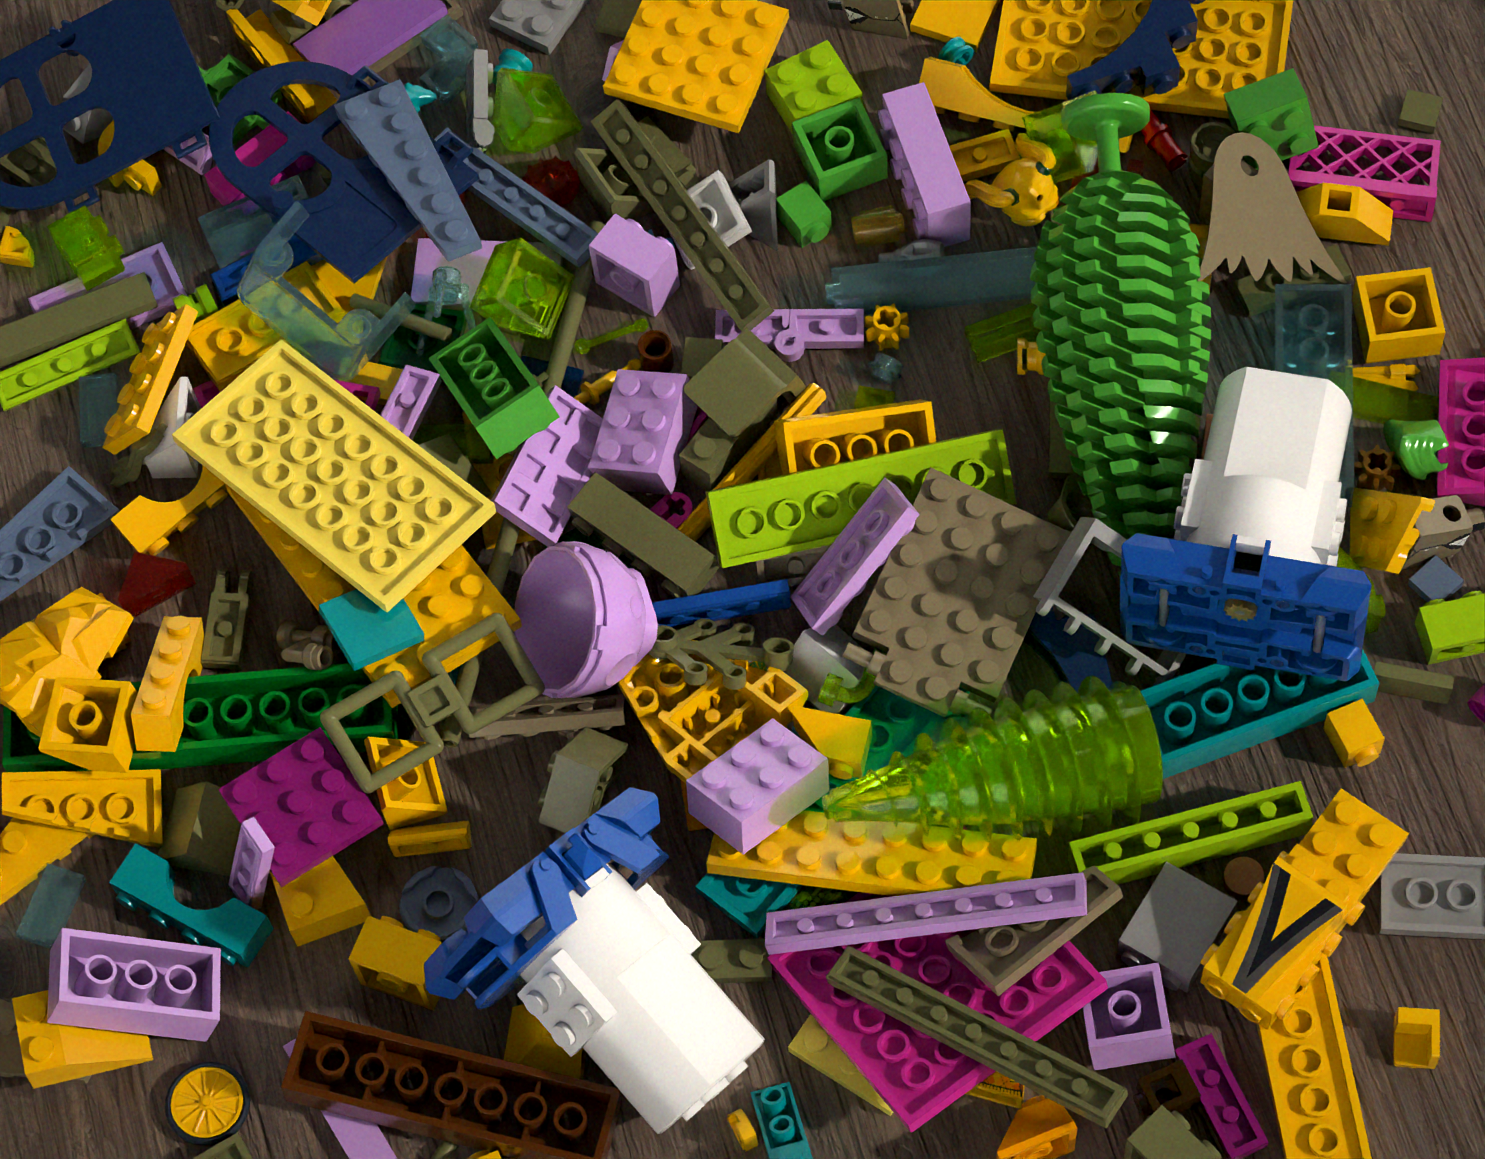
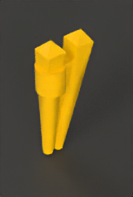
[1345,364,1420,394]

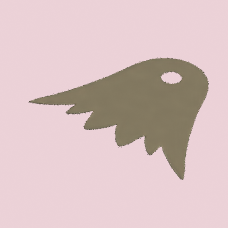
[1197,132,1347,285]

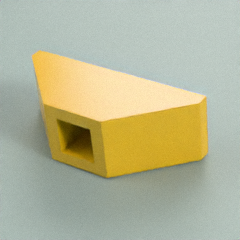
[1296,183,1393,246]

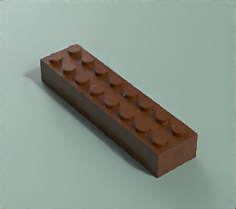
[281,1011,623,1159]

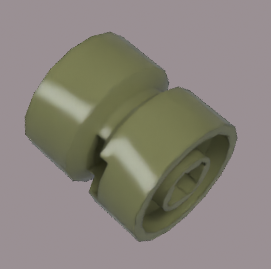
[1188,122,1235,187]

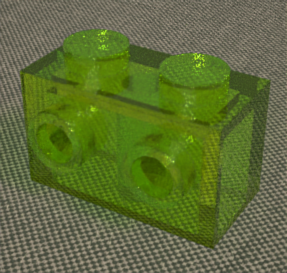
[47,205,125,291]

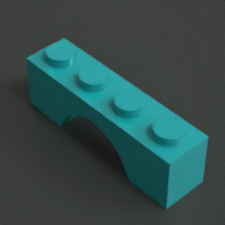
[109,843,274,968]

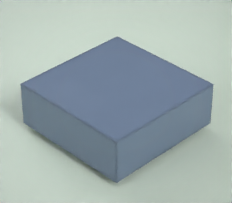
[1407,555,1464,602]

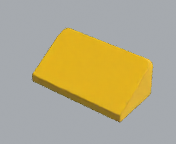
[388,821,472,857]

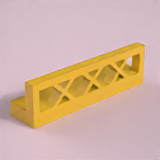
[226,8,338,124]

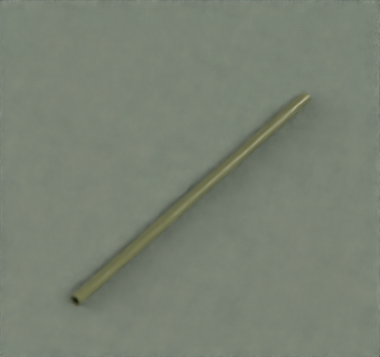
[440,221,605,748]

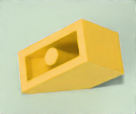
[792,706,872,780]

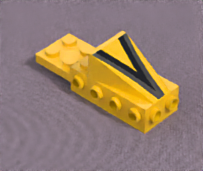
[1200,788,1409,1029]

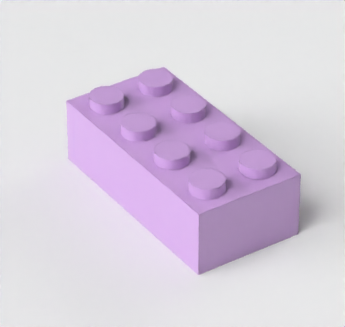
[878,82,971,247]
[47,928,221,1042]

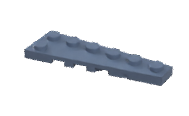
[334,79,482,262]
[0,466,120,601]

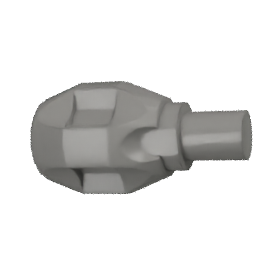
[879,239,946,274]

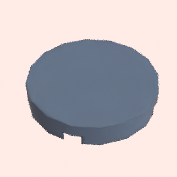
[400,866,479,943]

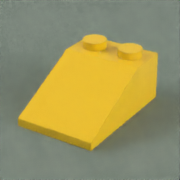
[12,990,153,1089]

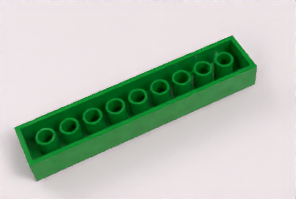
[2,663,399,772]

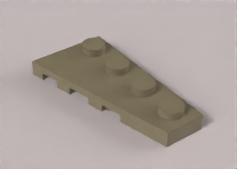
[945,865,1123,996]

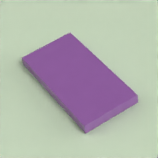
[293,0,448,75]

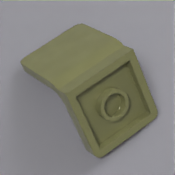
[684,327,807,437]

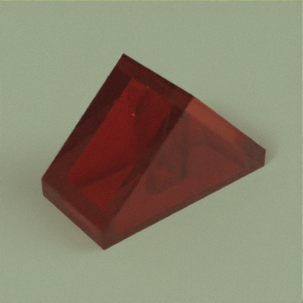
[118,552,196,618]

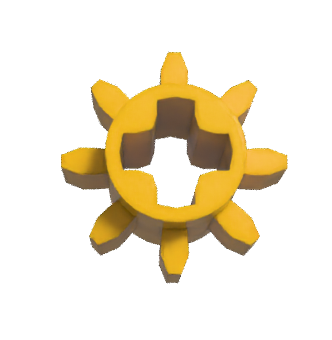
[865,303,910,351]

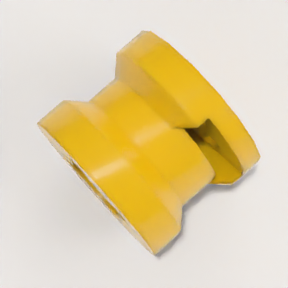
[1017,338,1046,375]

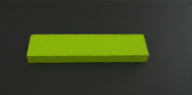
[0,319,141,412]

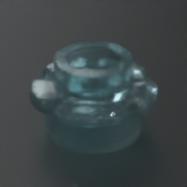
[868,353,904,385]

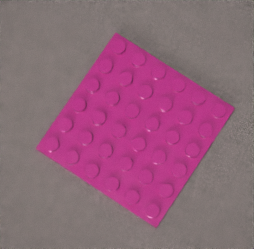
[767,821,1108,1133]

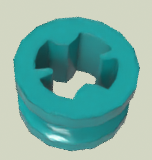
[938,37,974,65]

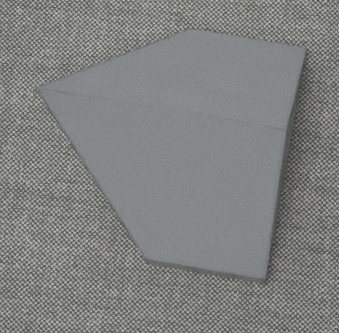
[728,159,778,251]

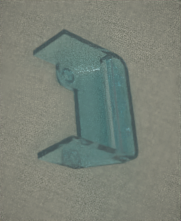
[237,200,416,382]

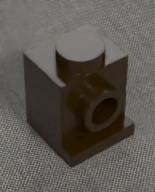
[1133,1059,1201,1118]

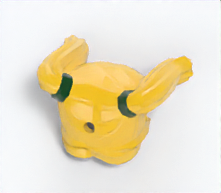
[964,133,1059,227]

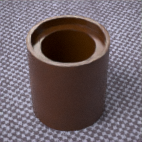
[638,330,674,373]

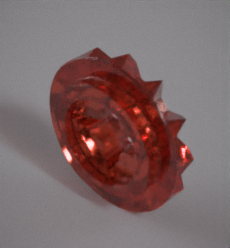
[522,155,580,207]

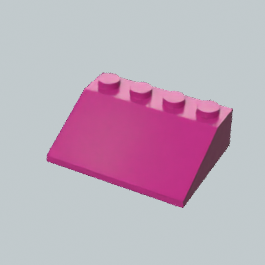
[1437,357,1485,506]

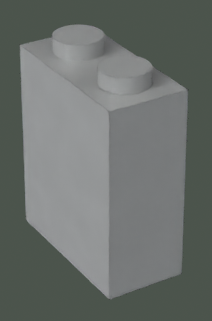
[1117,861,1238,993]

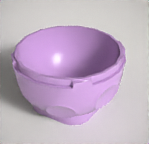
[514,541,658,698]

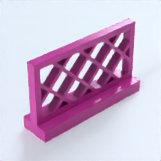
[1288,125,1441,222]

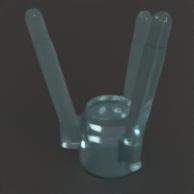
[416,266,476,356]

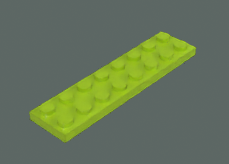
[705,429,1016,568]

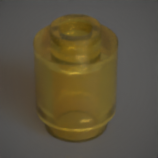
[851,205,906,247]

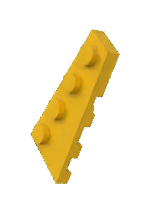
[2,769,163,848]

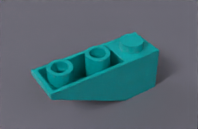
[750,1082,813,1159]

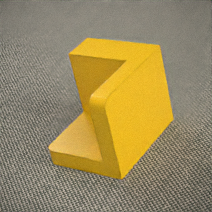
[1393,1007,1440,1069]

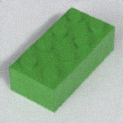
[429,317,560,459]

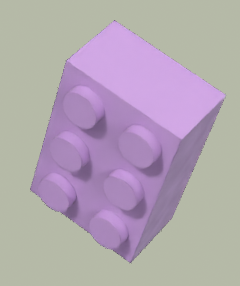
[588,369,698,495]
[686,718,829,855]

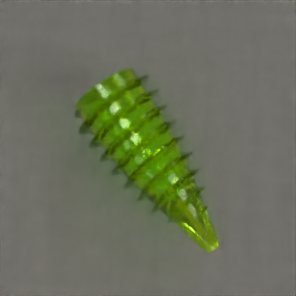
[822,675,1163,843]

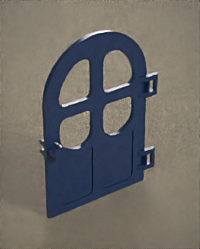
[0,0,221,216]
[209,61,479,284]

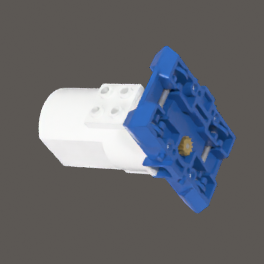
[1120,367,1372,681]

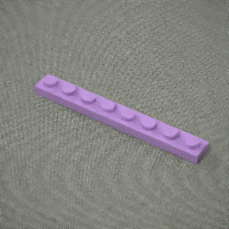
[765,872,1087,955]

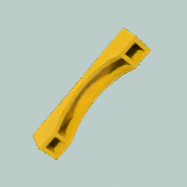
[919,57,1133,153]

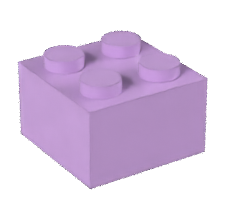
[589,214,680,318]
[1083,962,1176,1071]

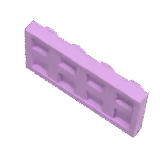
[491,385,603,547]

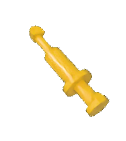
[574,359,641,405]

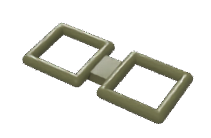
[320,613,545,793]

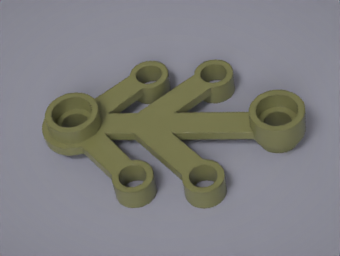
[647,618,794,690]

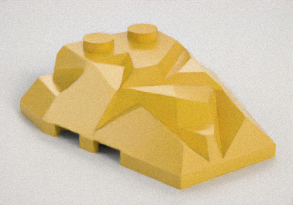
[0,587,134,737]
[617,639,808,783]

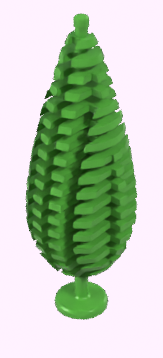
[1030,93,1211,577]

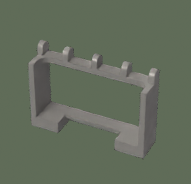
[1033,517,1187,686]

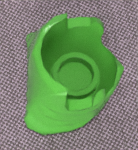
[1383,419,1449,480]

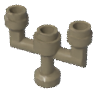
[277,621,342,670]

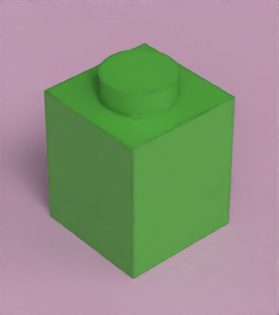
[776,181,832,248]

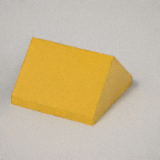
[364,736,448,830]

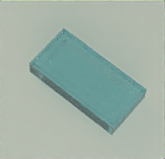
[79,373,119,448]
[16,863,86,949]

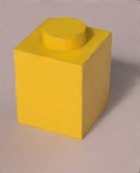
[1323,698,1385,768]

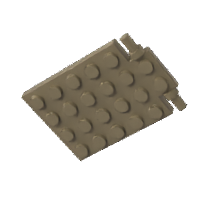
[842,467,1071,724]

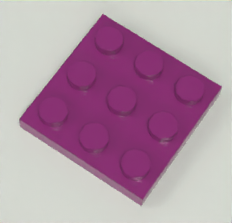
[218,727,383,888]

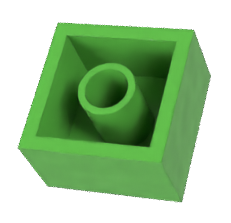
[1223,68,1319,170]
[792,98,888,201]

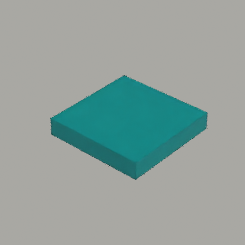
[319,589,424,671]

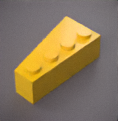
[270,856,372,946]

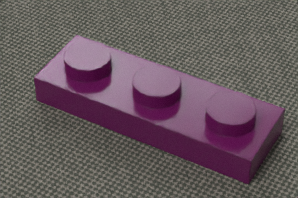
[1174,1033,1268,1159]

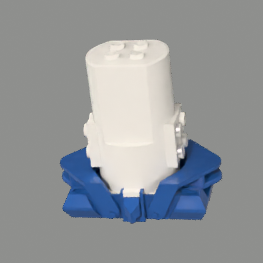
[424,787,765,1134]

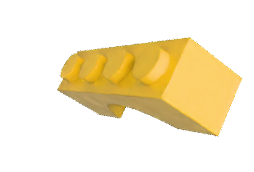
[110,465,228,559]
[131,616,204,752]

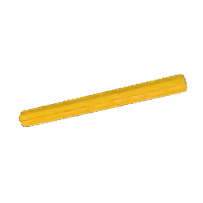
[677,383,826,542]

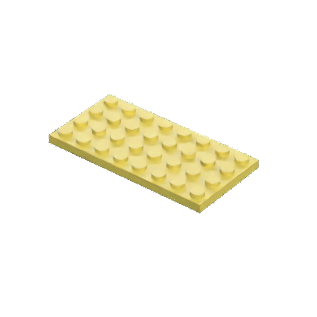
[172,339,496,613]

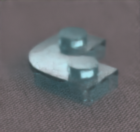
[419,15,479,106]

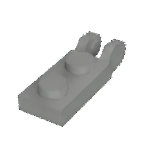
[466,49,494,154]

